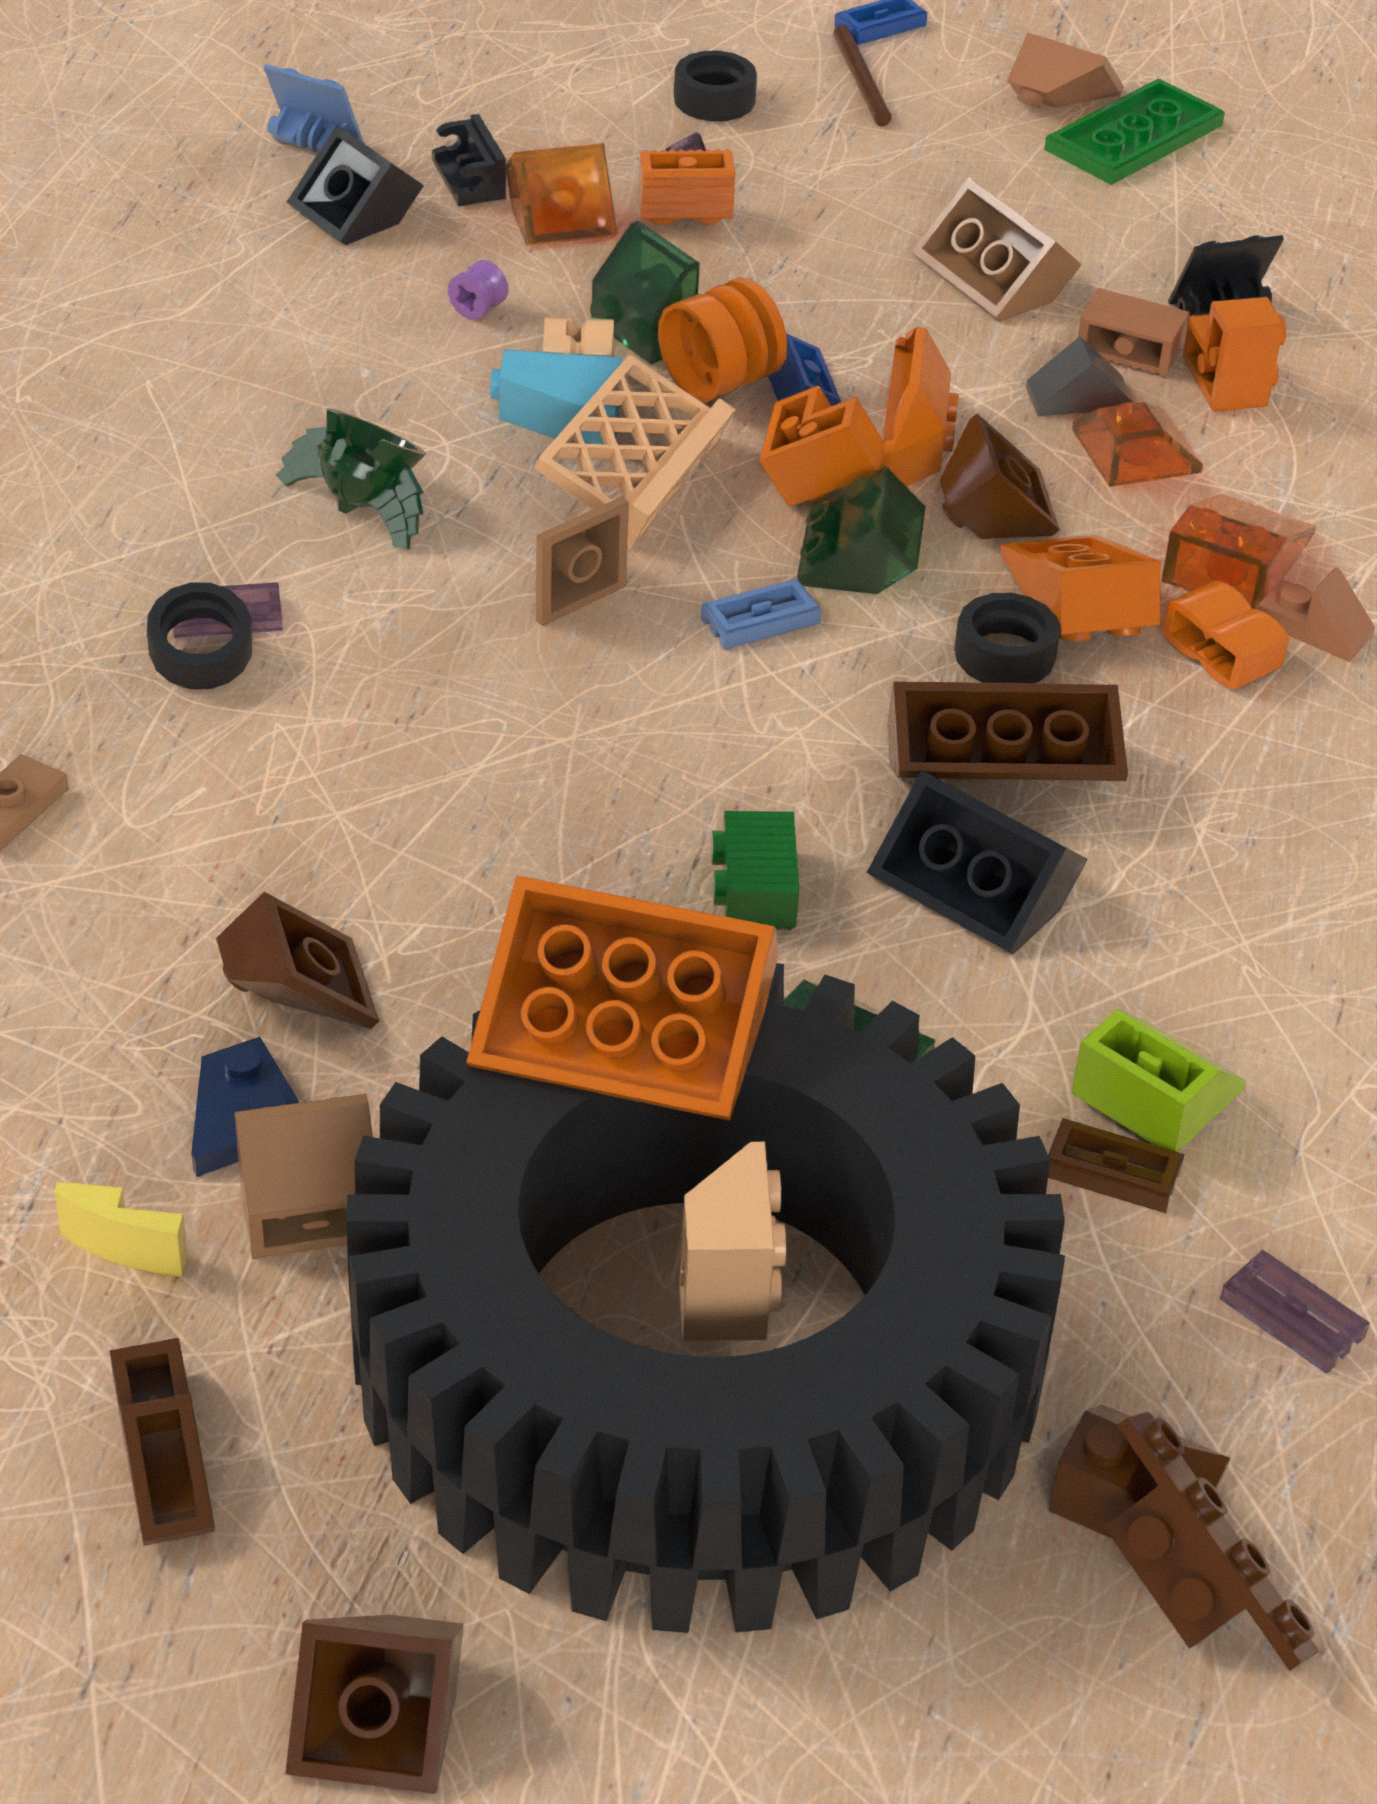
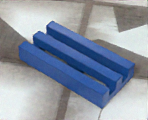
[834,0,928,45]

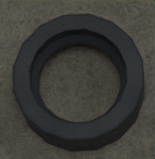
[674,50,757,121]
[147,582,252,689]
[954,593,1060,683]

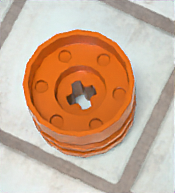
[658,277,787,403]

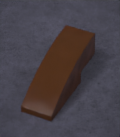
[109,1338,215,1546]

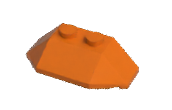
[877,327,959,495]

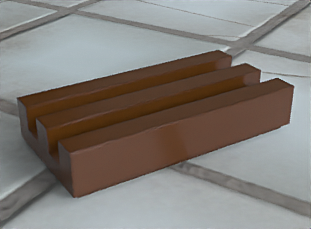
[1048,1118,1185,1213]

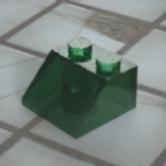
[590,220,700,365]

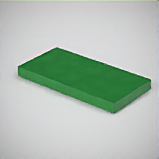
[1044,78,1225,185]

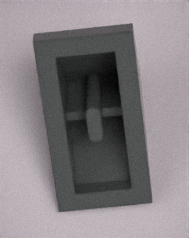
[1026,336,1133,416]

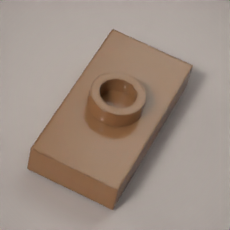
[0,754,69,851]

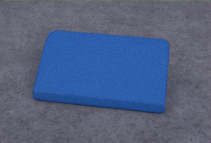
[768,333,841,406]

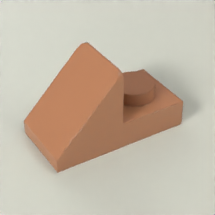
[1257,567,1375,662]

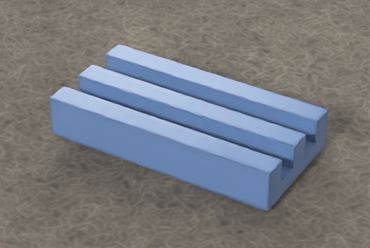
[701,579,821,650]

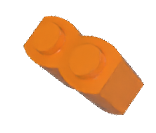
[1162,580,1290,689]

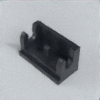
[432,114,506,206]

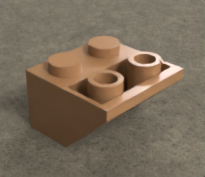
[234,1093,373,1259]

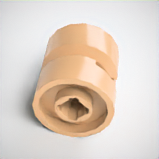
[543,317,614,357]

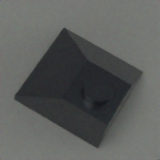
[287,125,424,245]

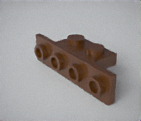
[1104,1412,1319,1671]

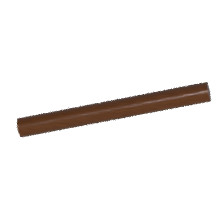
[833,25,892,126]

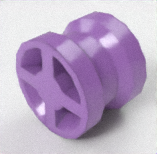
[448,260,508,320]

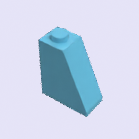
[490,350,623,444]

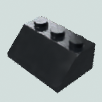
[866,770,1088,954]

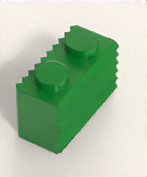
[711,811,799,930]

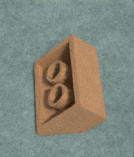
[911,177,1082,321]

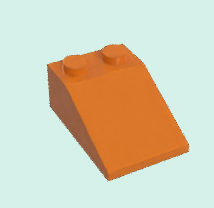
[1000,535,1161,641]

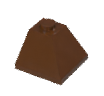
[940,413,1060,539]
[216,892,379,1029]
[1049,1404,1230,1538]
[285,1615,464,1794]

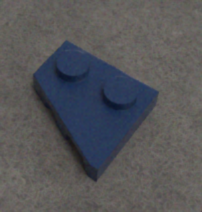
[191,1036,300,1177]

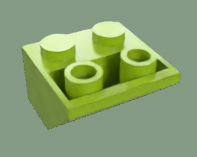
[1071,1009,1246,1152]

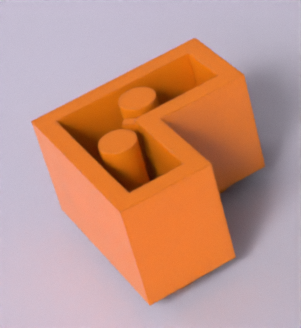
[1182,297,1286,411]
[759,386,885,507]

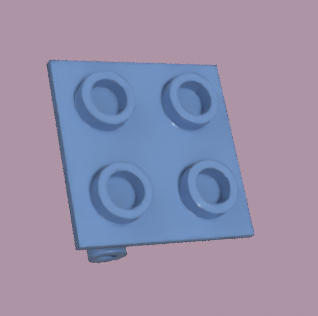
[263,64,364,152]

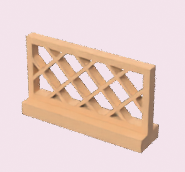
[533,354,736,550]

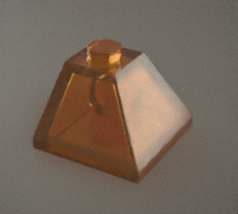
[506,143,618,246]
[1072,402,1203,487]

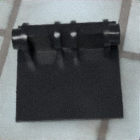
[1168,235,1284,316]

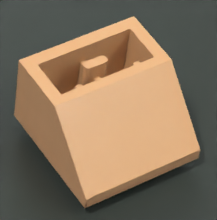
[679,1142,786,1341]

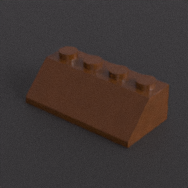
[887,681,1128,781]

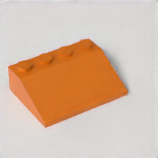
[466,875,779,1121]

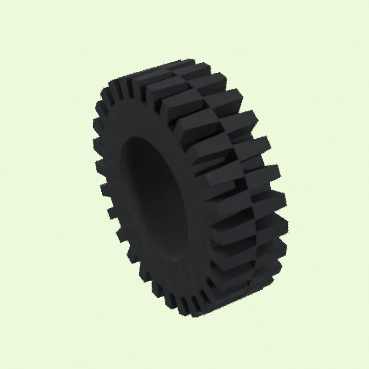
[346,963,1065,1633]

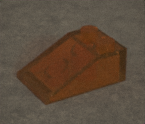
[1161,494,1316,609]

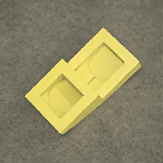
[54,1181,188,1277]

